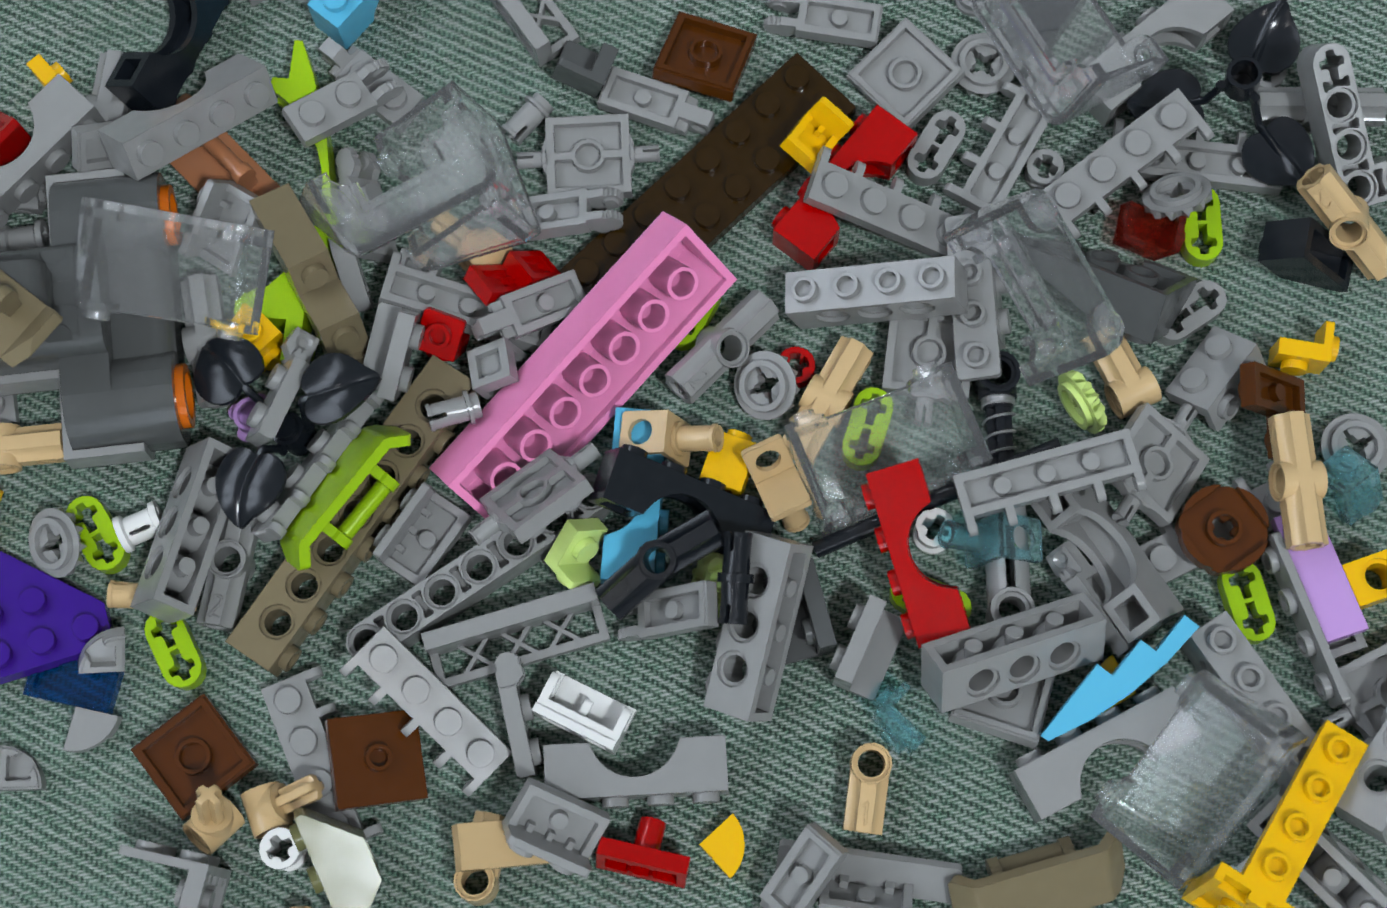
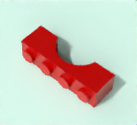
[771,104,918,270]
[861,458,971,648]

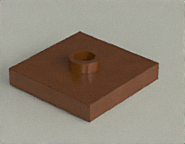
[652,11,758,102]
[130,693,259,822]
[325,710,428,812]

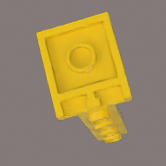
[1181,720,1369,908]

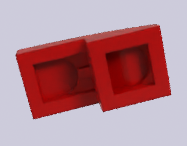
[463,250,561,306]

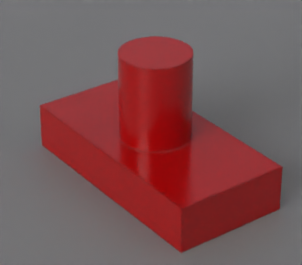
[596,816,690,889]

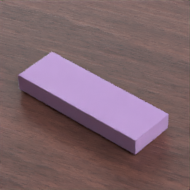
[1270,515,1369,644]

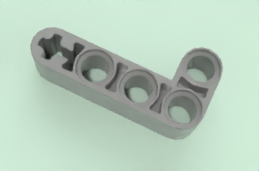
[1297,43,1387,206]

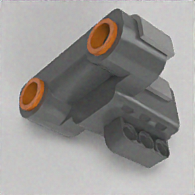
[0,168,196,469]

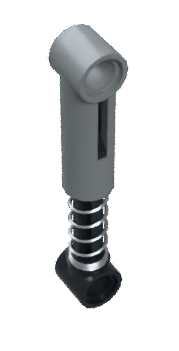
[972,351,1035,623]

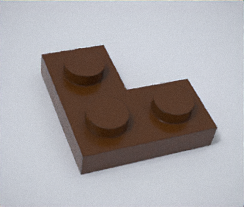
[1238,361,1306,460]

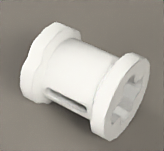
[112,500,163,553]
[912,508,955,555]
[259,828,308,872]

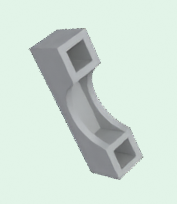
[1070,0,1234,127]
[97,53,278,181]
[0,73,105,230]
[1030,488,1185,644]
[1009,685,1201,824]
[543,735,729,809]

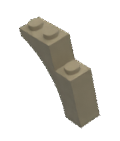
[249,183,369,364]

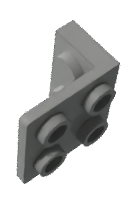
[118,839,232,908]

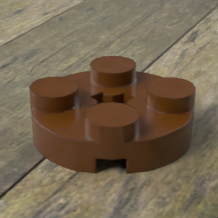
[1175,484,1269,576]

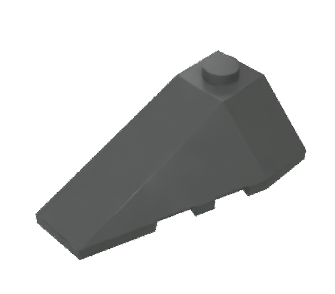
[1008,227,1198,345]

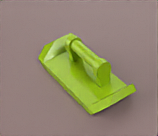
[280,425,411,571]

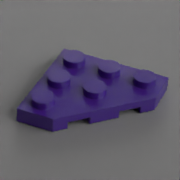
[0,551,113,685]

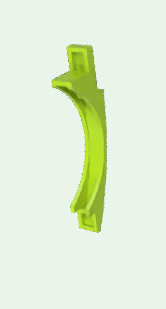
[235,40,339,363]

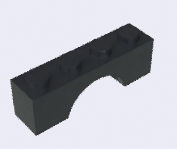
[105,0,230,111]
[588,444,774,555]

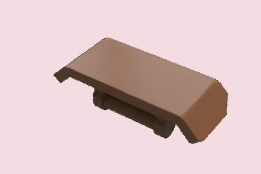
[169,93,280,196]

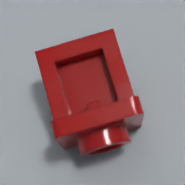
[419,307,470,362]

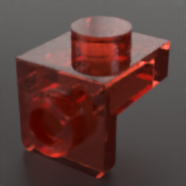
[1113,201,1187,261]

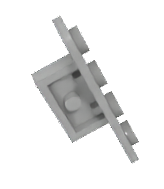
[945,212,1012,382]
[1261,531,1368,708]
[776,839,962,908]

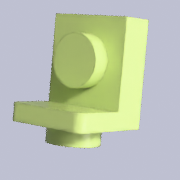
[544,518,608,589]

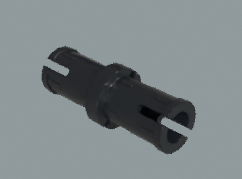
[717,531,754,625]

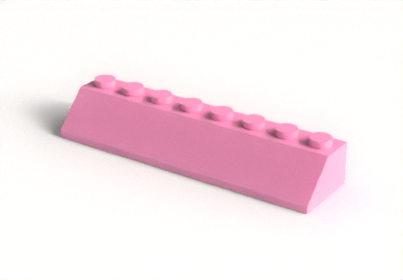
[429,211,737,519]

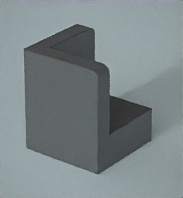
[551,40,619,98]

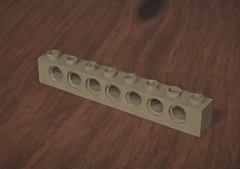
[225,355,480,678]

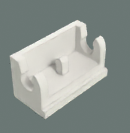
[532,671,637,755]

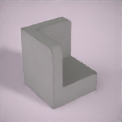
[467,337,528,401]

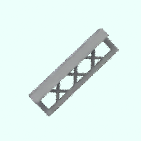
[490,0,581,67]
[421,582,611,689]

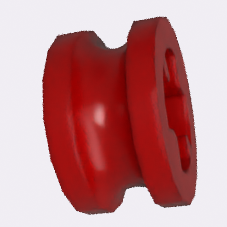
[780,347,815,389]

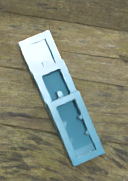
[1040,615,1200,741]

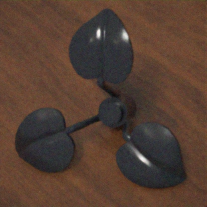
[1127,0,1315,187]
[194,335,382,529]

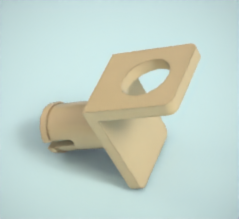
[619,410,724,467]
[741,434,812,533]

